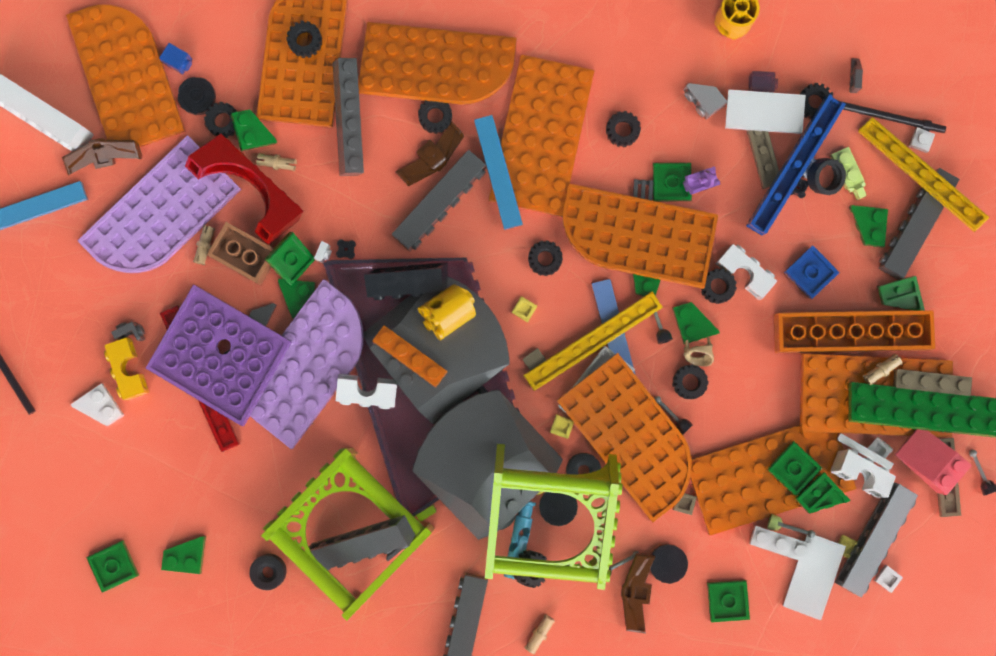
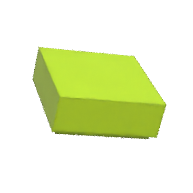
[416,504,437,521]

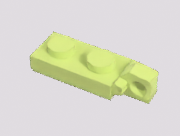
[830,147,867,200]

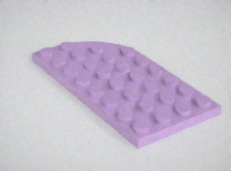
[77,135,242,273]
[250,279,364,449]

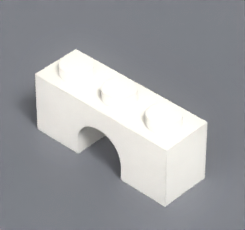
[715,244,777,300]
[335,374,397,409]
[830,449,896,498]
[749,525,813,563]

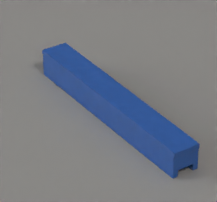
[746,94,846,236]

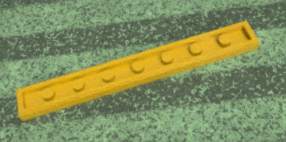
[858,117,989,233]
[524,291,663,391]

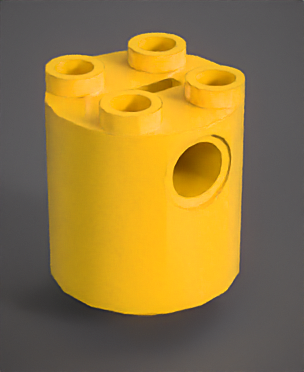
[714,0,760,40]
[418,284,476,341]

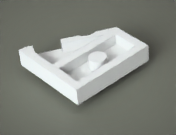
[70,383,124,426]

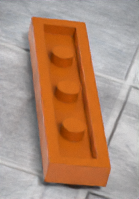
[372,325,448,388]

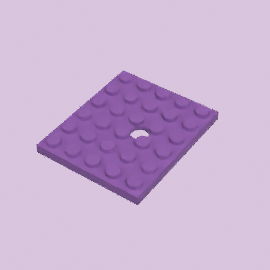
[146,284,292,426]

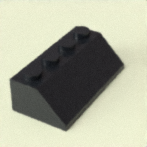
[364,262,448,300]

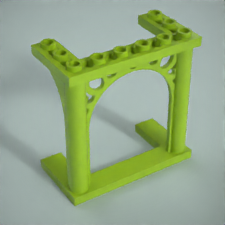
[485,444,622,590]
[261,448,435,621]

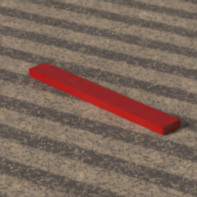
[160,305,240,452]

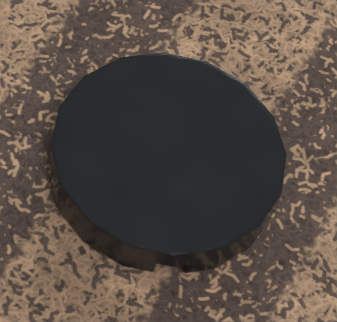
[178,77,216,115]
[539,492,578,526]
[650,544,688,584]

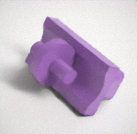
[683,166,720,195]

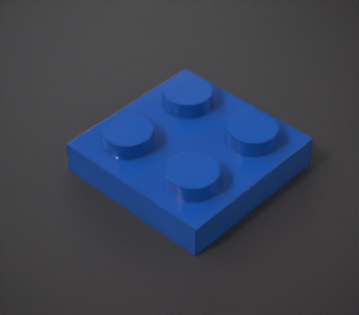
[784,245,840,300]

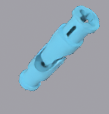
[504,501,536,579]

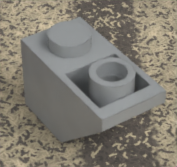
[684,83,727,120]

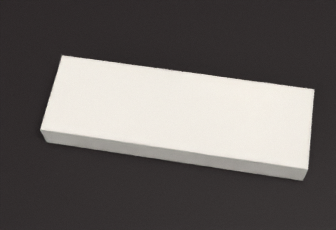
[838,433,894,470]

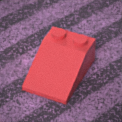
[894,429,972,495]

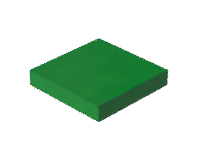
[652,163,692,202]
[265,232,315,286]
[767,441,822,496]
[86,540,139,593]
[707,580,750,623]

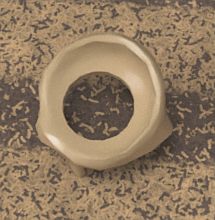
[683,337,714,367]

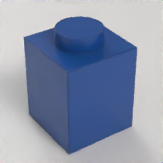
[159,43,193,75]

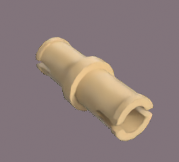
[256,153,297,171]
[193,225,215,265]
[863,354,902,385]
[524,614,555,655]

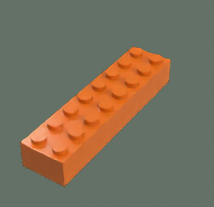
[773,310,935,353]

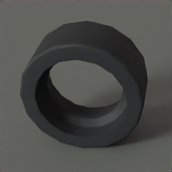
[807,158,846,195]

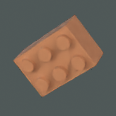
[207,222,274,285]

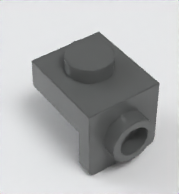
[111,322,145,341]

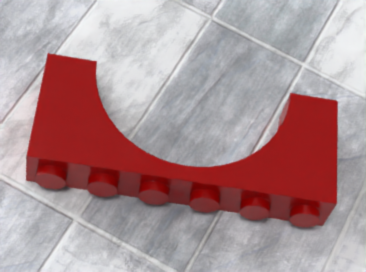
[185,134,304,245]

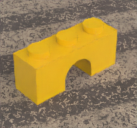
[104,337,150,400]

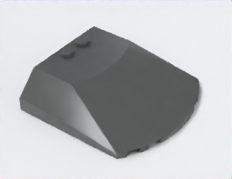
[363,276,510,424]
[412,389,563,540]

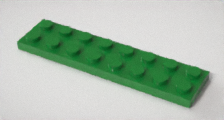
[848,382,996,438]

